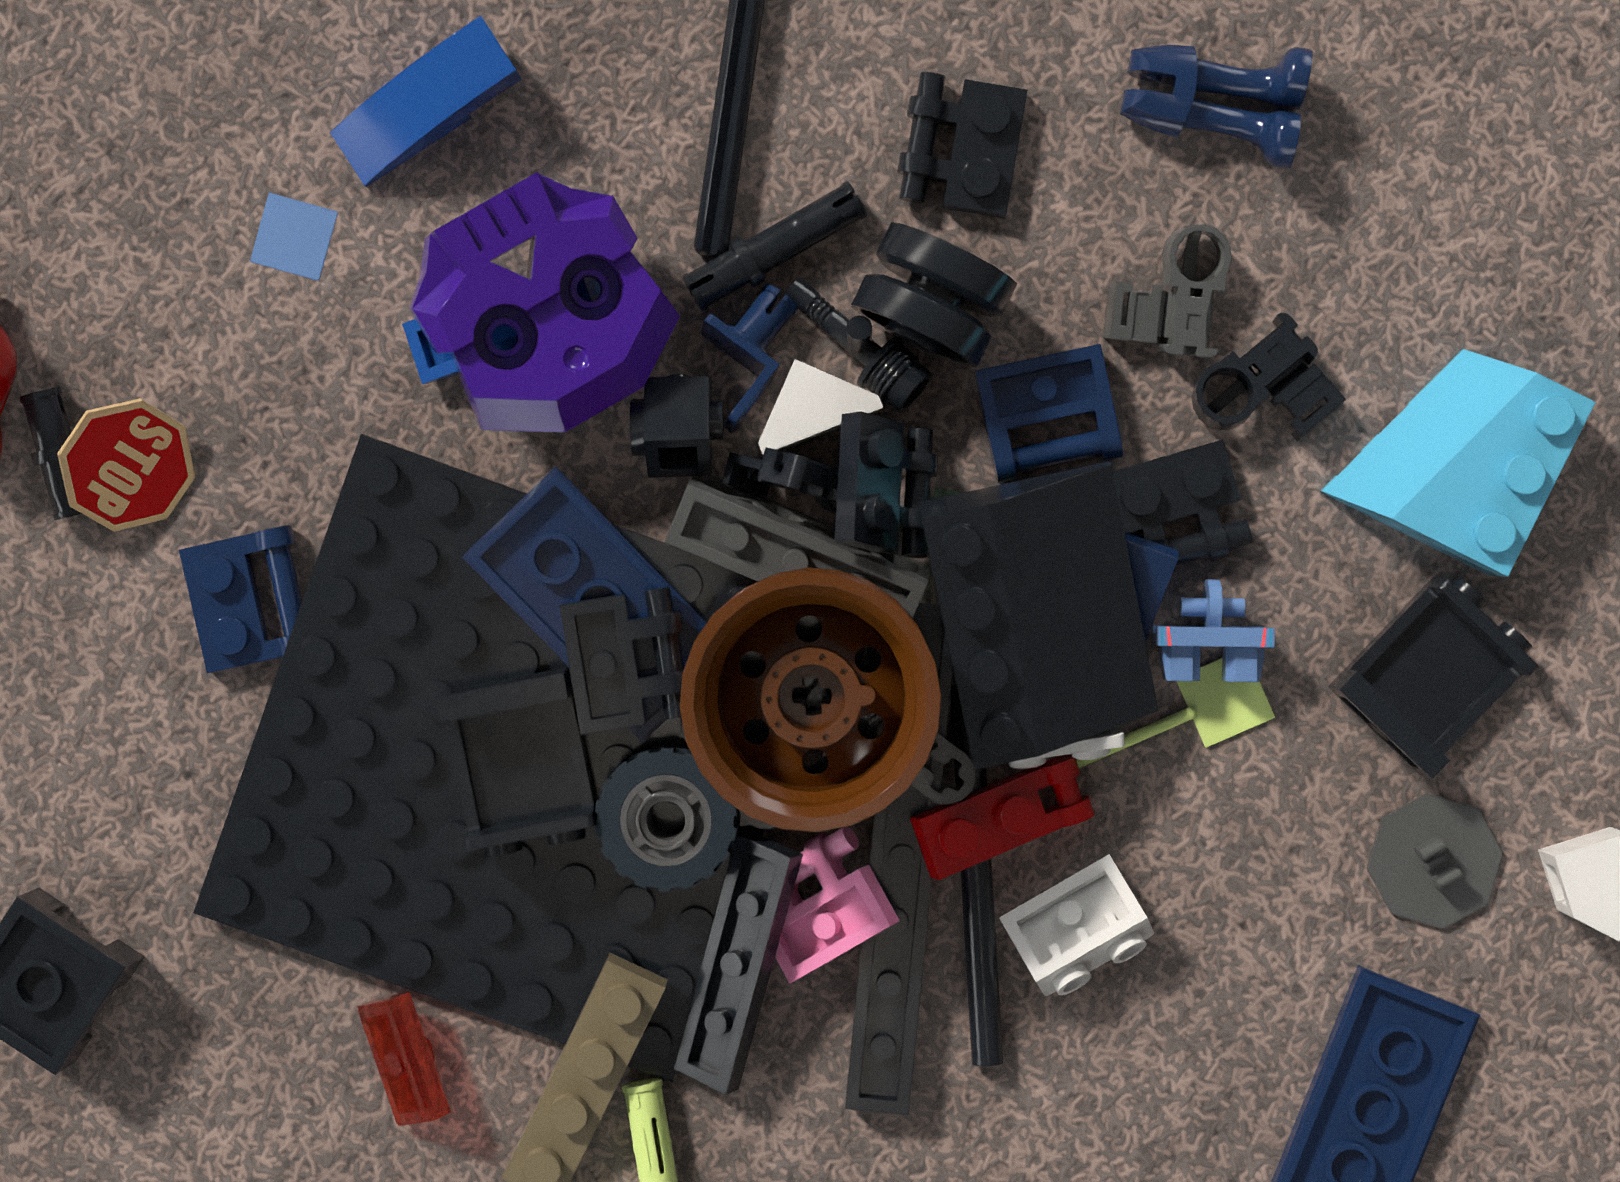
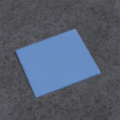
[250,193,338,281]

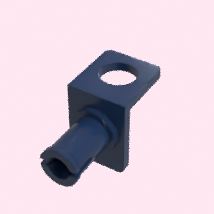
[701,284,798,433]

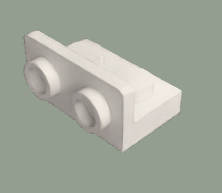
[999,854,1154,996]

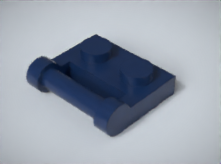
[974,344,1123,484]
[179,525,302,674]

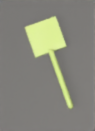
[1076,658,1275,768]

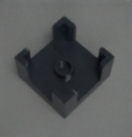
[0,888,144,1075]

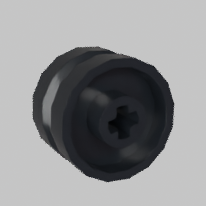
[851,222,1017,368]

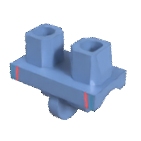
[1151,579,1275,682]

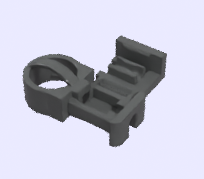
[1103,224,1232,358]

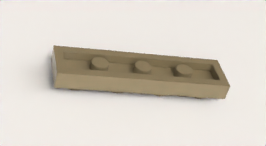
[501,953,668,1182]

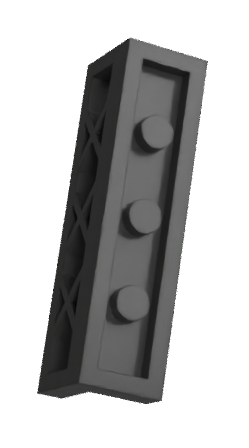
[665,475,931,618]

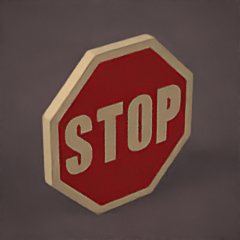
[57,398,195,532]

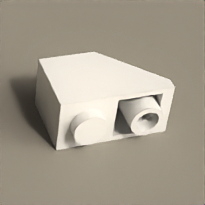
[1538,827,1620,942]

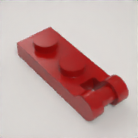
[910,754,1095,880]

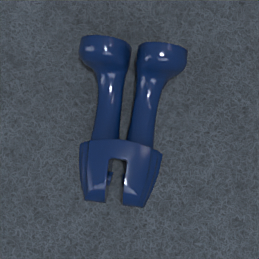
[1120,45,1313,169]

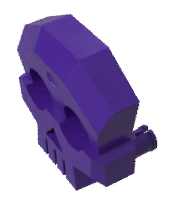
[409,172,680,433]

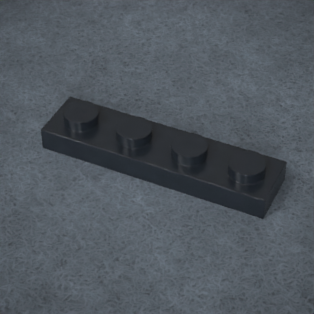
[674,831,803,1095]

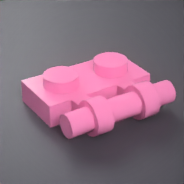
[775,827,900,984]

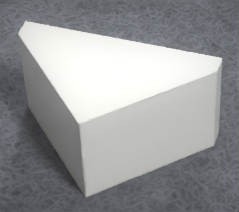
[758,359,883,455]

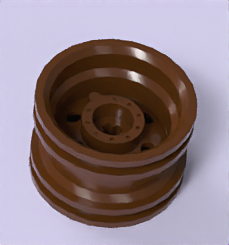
[680,567,941,832]

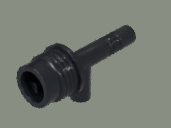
[784,278,933,413]

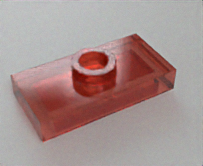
[357,992,451,1126]

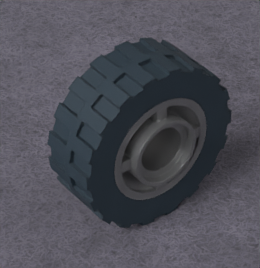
[595,745,741,892]

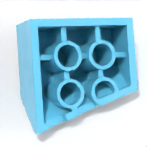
[1320,349,1596,577]

